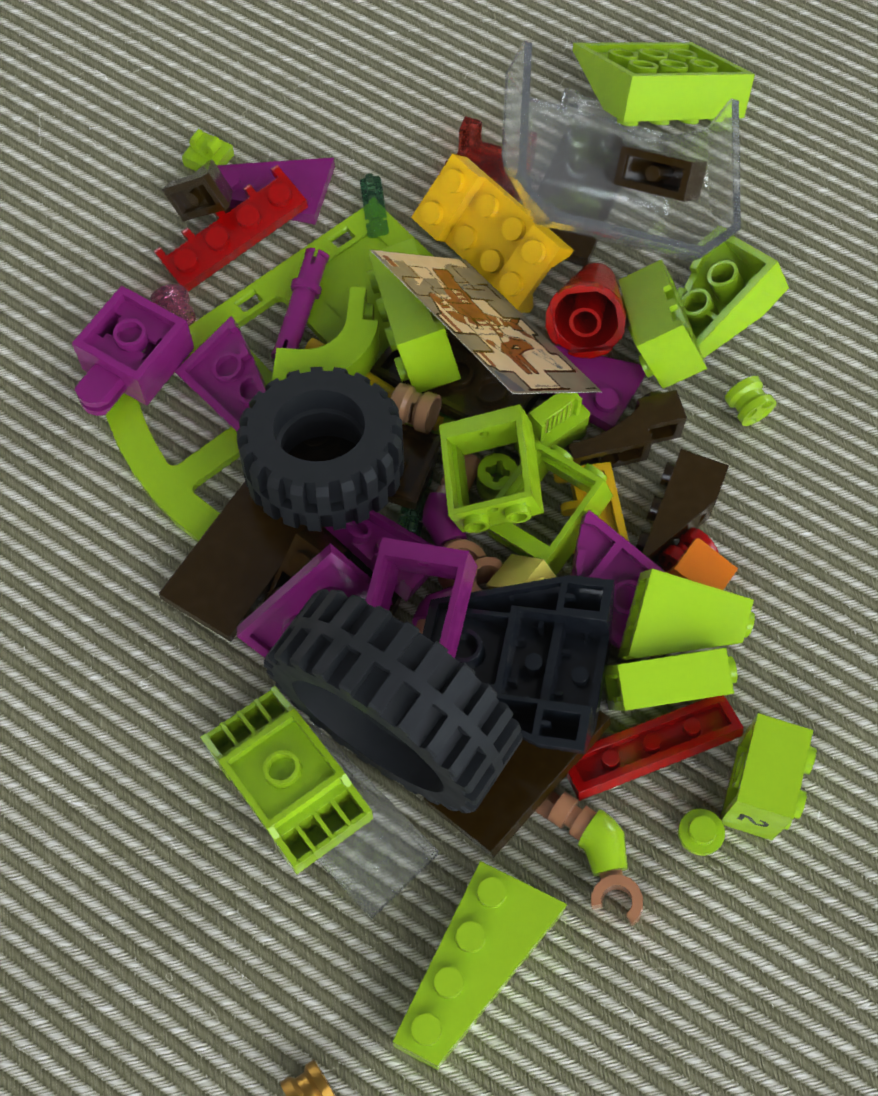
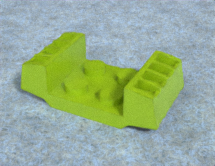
[200,686,373,875]

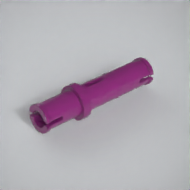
[271,248,329,360]

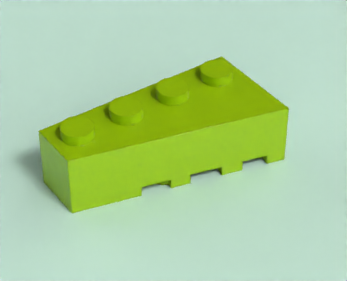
[393,861,567,1070]

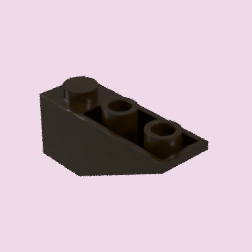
[636,449,729,563]

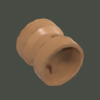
[391,382,442,434]

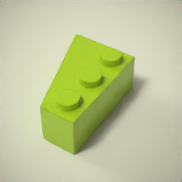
[619,259,707,389]

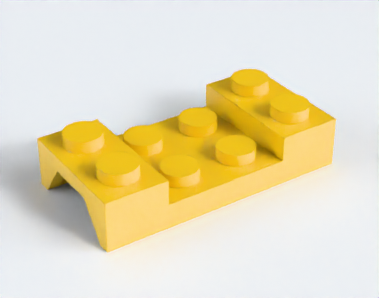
[411,154,574,313]

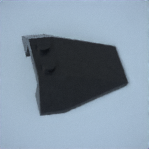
[422,575,615,754]

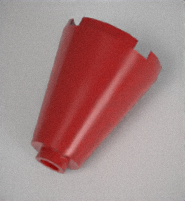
[545,263,627,359]

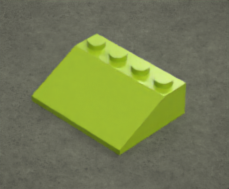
[572,42,755,126]

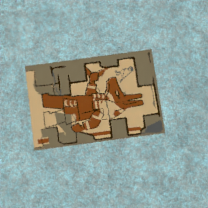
[370,250,602,394]

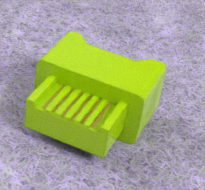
[514,393,590,454]

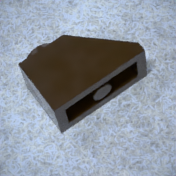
[613,145,708,202]

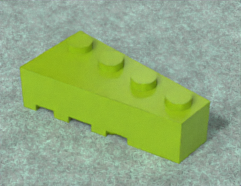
[366,238,461,393]

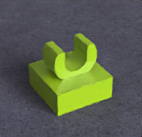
[182,128,234,171]

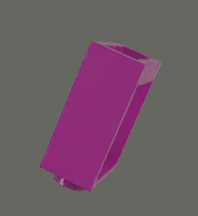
[365,537,477,658]

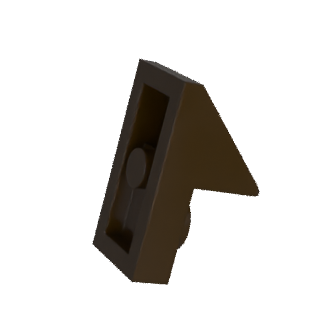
[162,159,233,221]

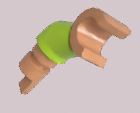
[535,791,643,926]

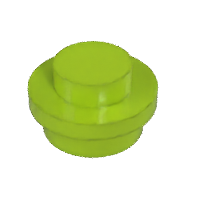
[678,809,725,856]

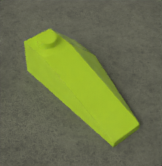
[677,229,789,358]

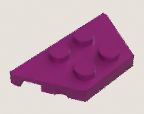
[570,510,666,660]

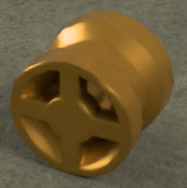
[280,1059,336,1096]

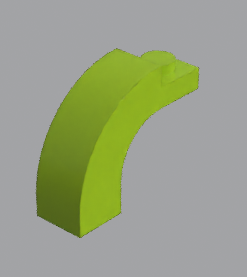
[271,286,380,381]

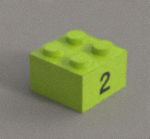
[720,713,817,841]

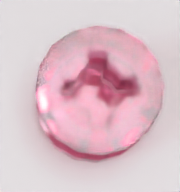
[150,284,196,326]

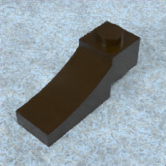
[567,390,687,468]

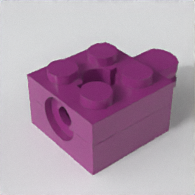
[72,285,194,416]

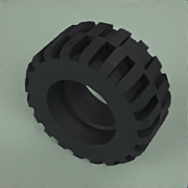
[237,367,404,532]

